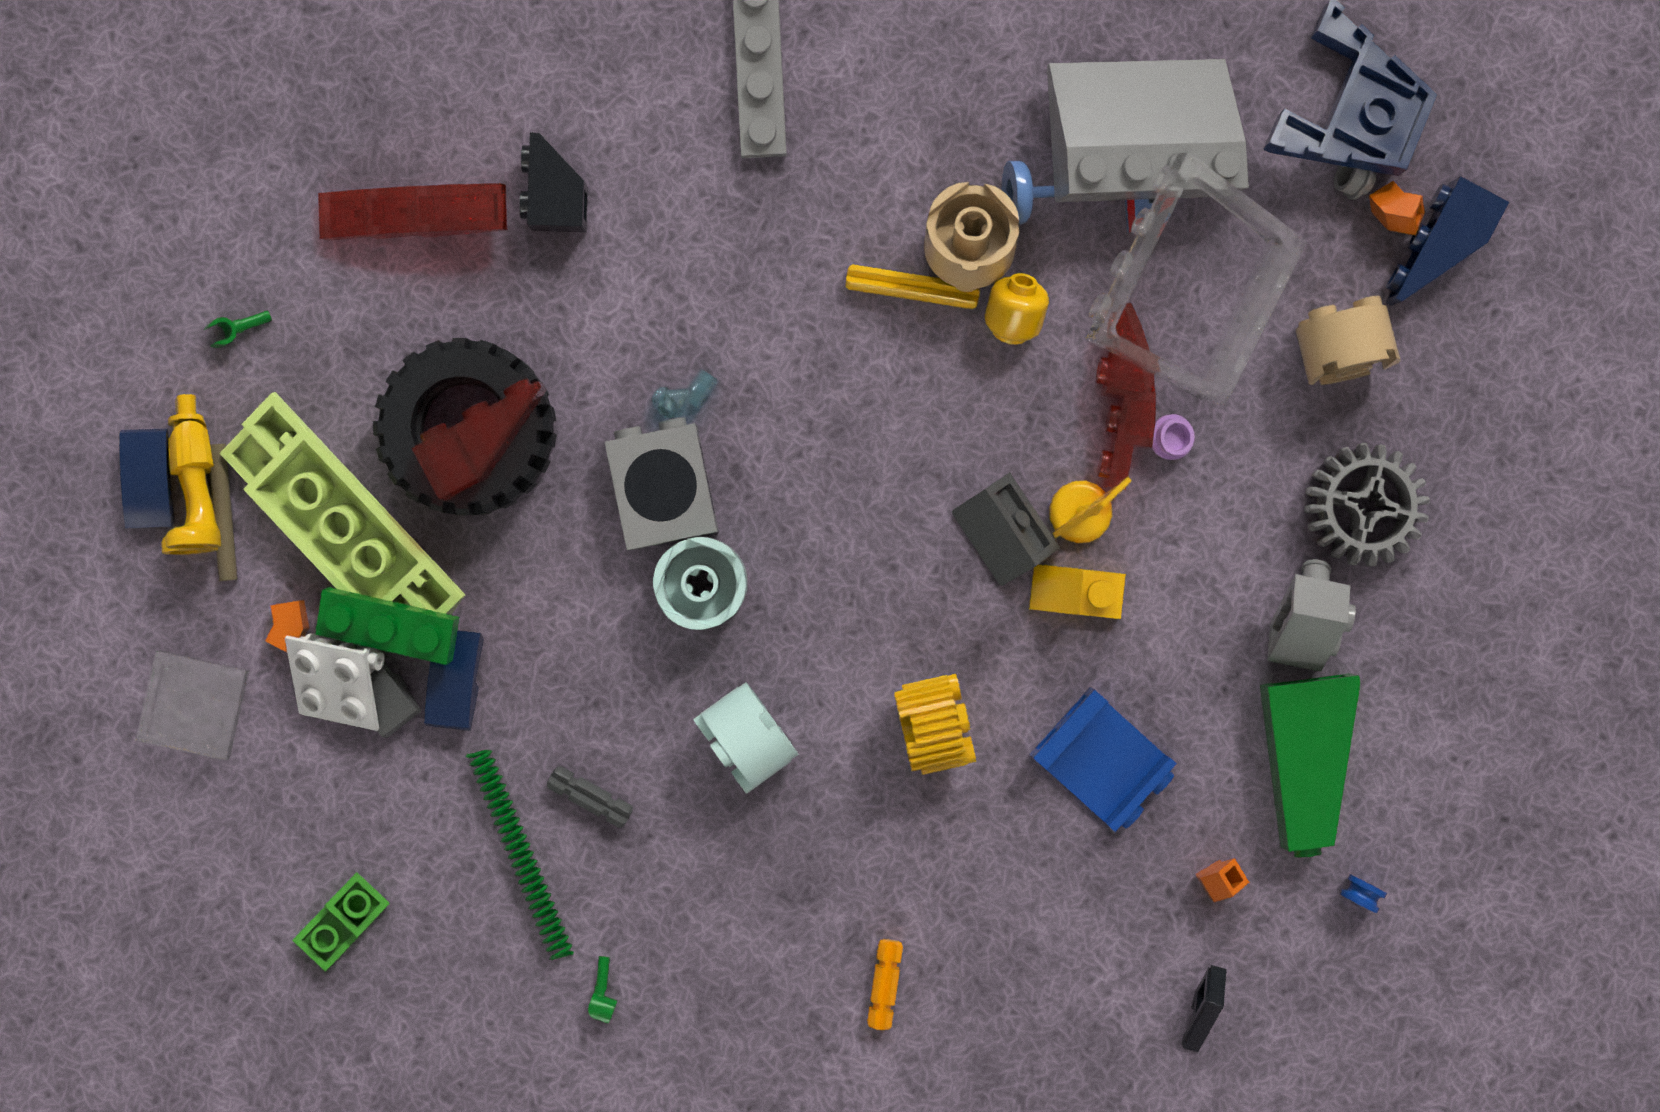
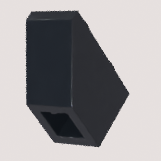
[519,132,588,233]

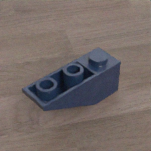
[1386,176,1509,306]

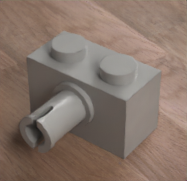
[1267,559,1356,672]

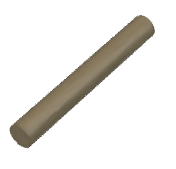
[210,444,238,581]

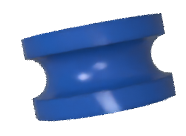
[1340,874,1387,913]

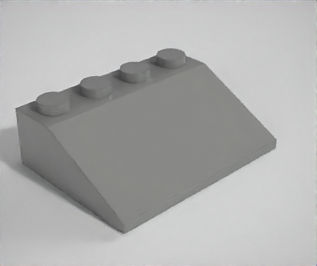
[1047,59,1249,202]

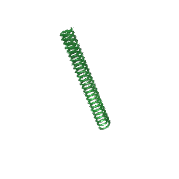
[466,749,574,961]

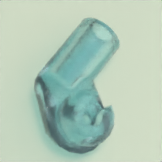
[652,369,719,418]

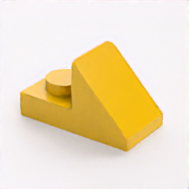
[1029,564,1126,619]

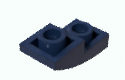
[119,428,175,528]
[424,631,484,731]

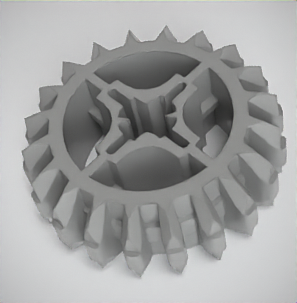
[1304,443,1430,566]

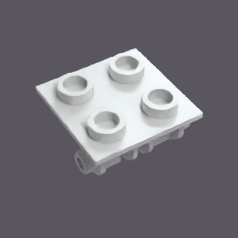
[285,633,385,731]

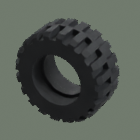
[373,338,557,516]

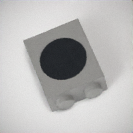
[605,417,719,550]

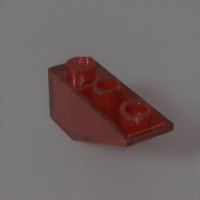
[412,378,547,500]

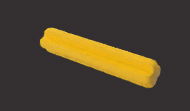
[845,264,980,309]

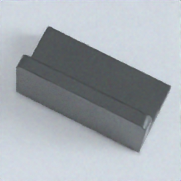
[952,472,1060,586]

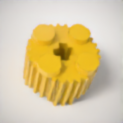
[894,674,976,775]

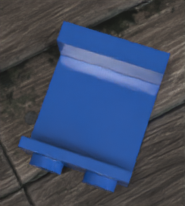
[1029,687,1177,832]

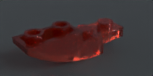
[1095,302,1156,491]

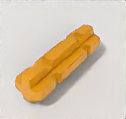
[867,939,903,1030]

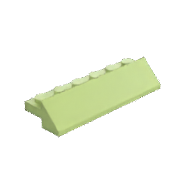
[219,392,465,615]

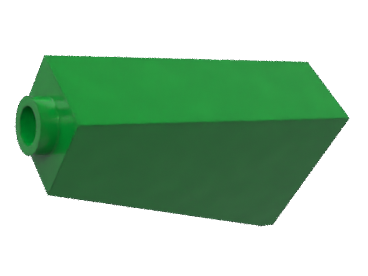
[1260,673,1360,858]

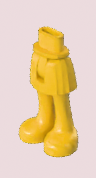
[161,394,221,555]

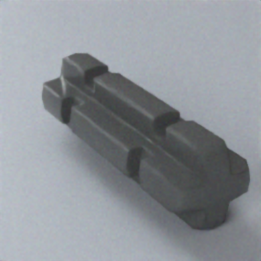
[547,766,633,828]

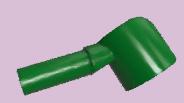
[204,310,272,348]
[588,956,618,1023]

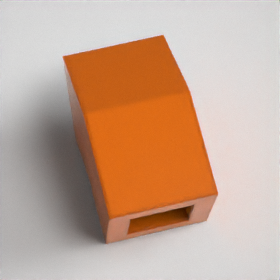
[1369,181,1425,235]
[265,600,309,652]
[1195,858,1250,902]

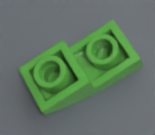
[292,872,390,972]

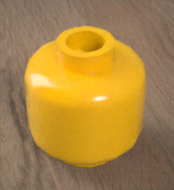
[985,273,1049,345]

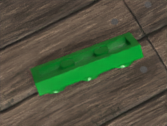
[315,587,460,665]

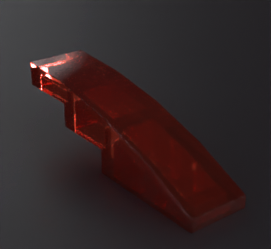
[318,183,507,240]

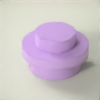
[1149,414,1195,460]

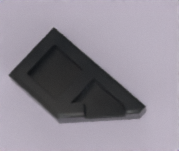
[1181,965,1227,1052]

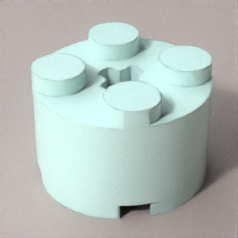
[653,537,748,630]
[693,682,799,794]

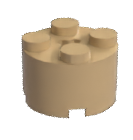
[924,182,1019,292]
[1296,296,1400,385]

